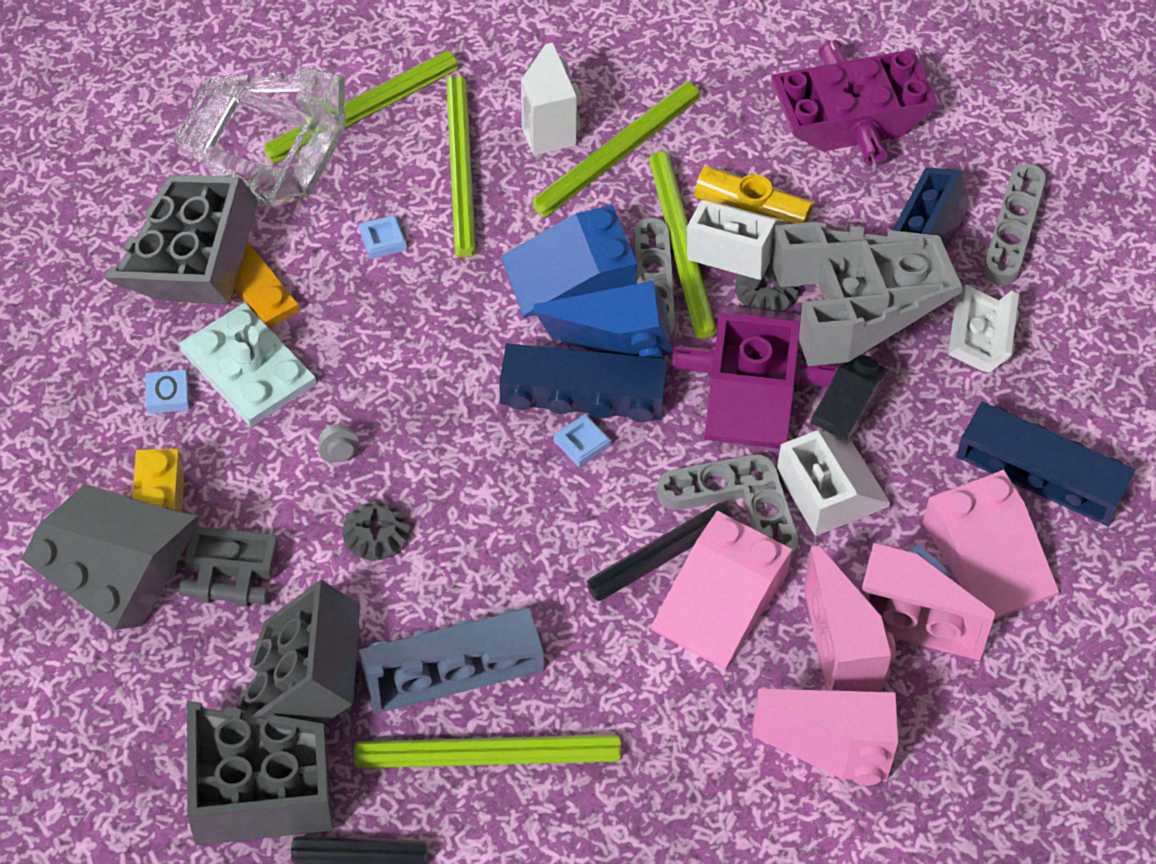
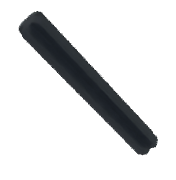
[586,503,733,601]

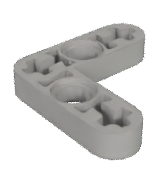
[657,455,798,561]

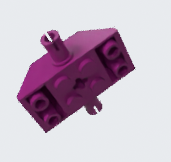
[771,40,938,165]
[672,305,836,449]

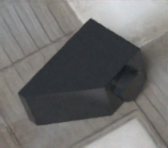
[810,355,890,440]

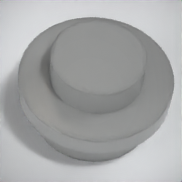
[318,424,359,463]

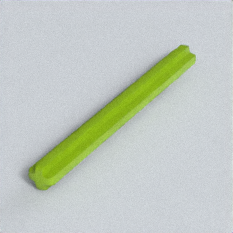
[263,51,458,164]
[446,76,476,257]
[532,81,699,217]
[649,150,717,339]
[354,735,621,768]

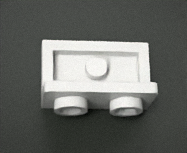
[948,284,1019,372]

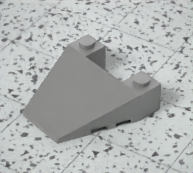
[771,222,962,366]

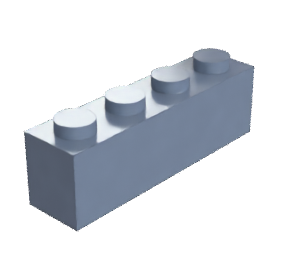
[359,608,544,714]

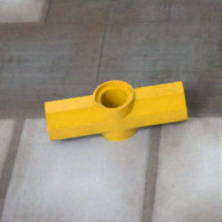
[694,166,814,224]

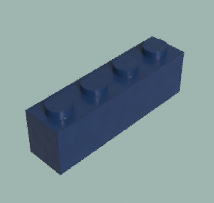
[892,167,970,251]
[499,343,667,422]
[956,401,1136,527]

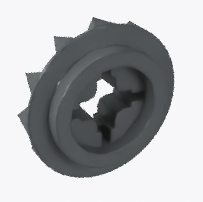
[735,264,798,312]
[342,498,410,561]

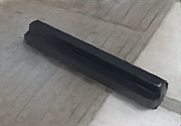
[291,836,428,864]

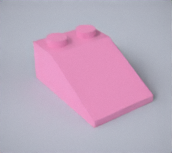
[923,470,1059,620]
[651,511,792,670]
[861,543,995,660]
[803,546,896,692]
[752,689,898,786]

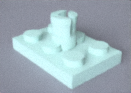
[179,302,316,427]

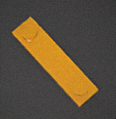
[234,241,299,328]

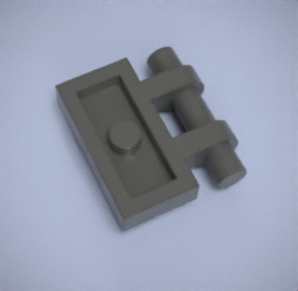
[179,527,278,607]

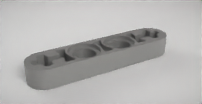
[984,163,1046,286]
[634,217,675,341]

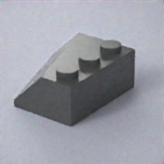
[104,175,259,304]
[21,485,201,630]
[236,579,360,724]
[187,700,333,845]

